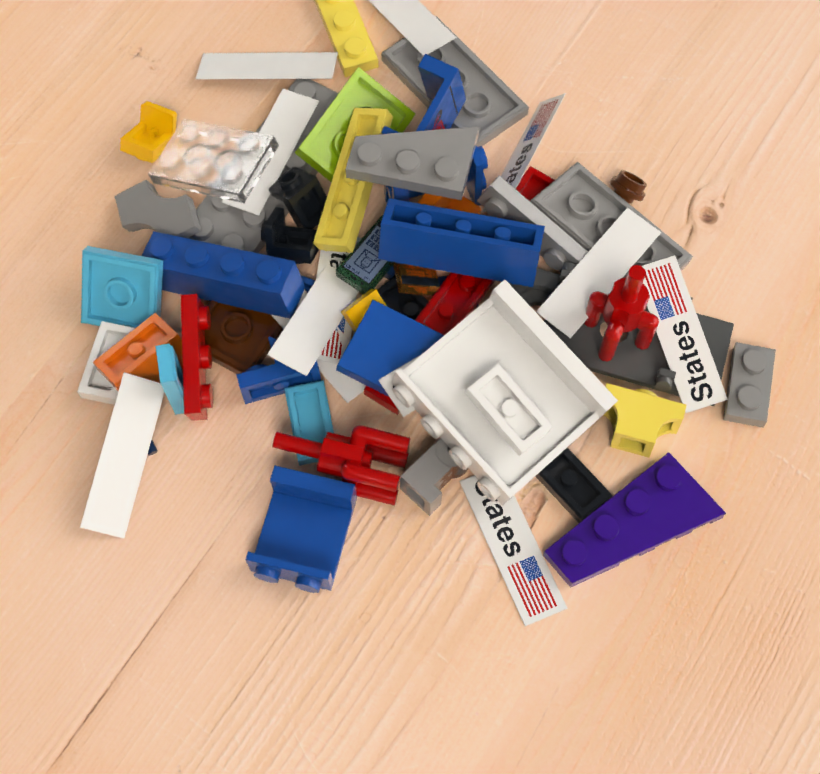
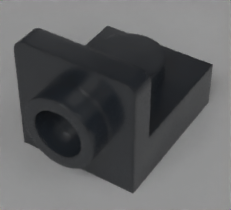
[268,167,327,229]

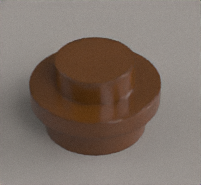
[610,170,647,203]

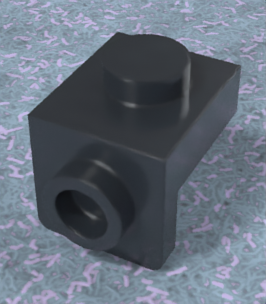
[261,207,319,264]

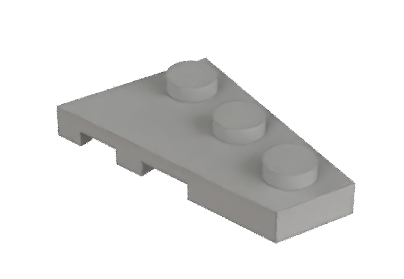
[345,126,479,200]

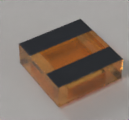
[393,262,440,296]

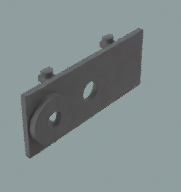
[509,261,734,406]

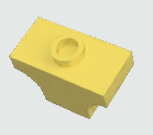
[604,383,686,458]

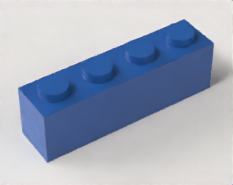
[378,198,545,287]
[142,231,306,319]

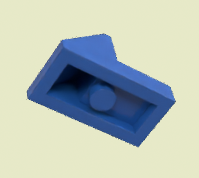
[236,337,321,404]

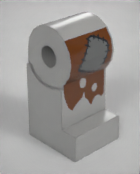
[400,438,469,516]

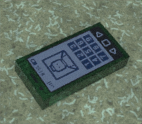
[336,215,396,294]

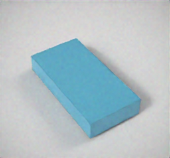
[155,343,184,415]
[284,380,334,466]

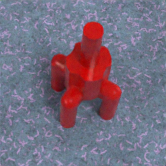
[584,265,659,362]
[272,425,411,506]

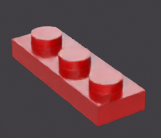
[181,294,214,421]

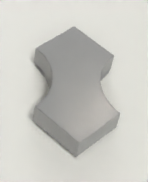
[115,180,201,238]

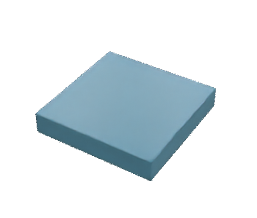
[81,246,163,328]

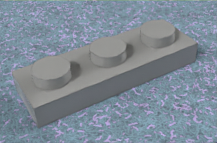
[477,176,588,272]

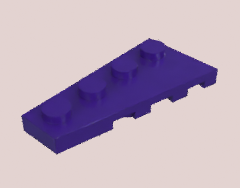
[543,452,726,588]

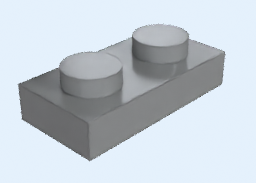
[723,342,776,428]

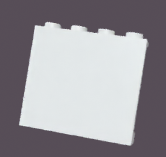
[391,280,618,506]

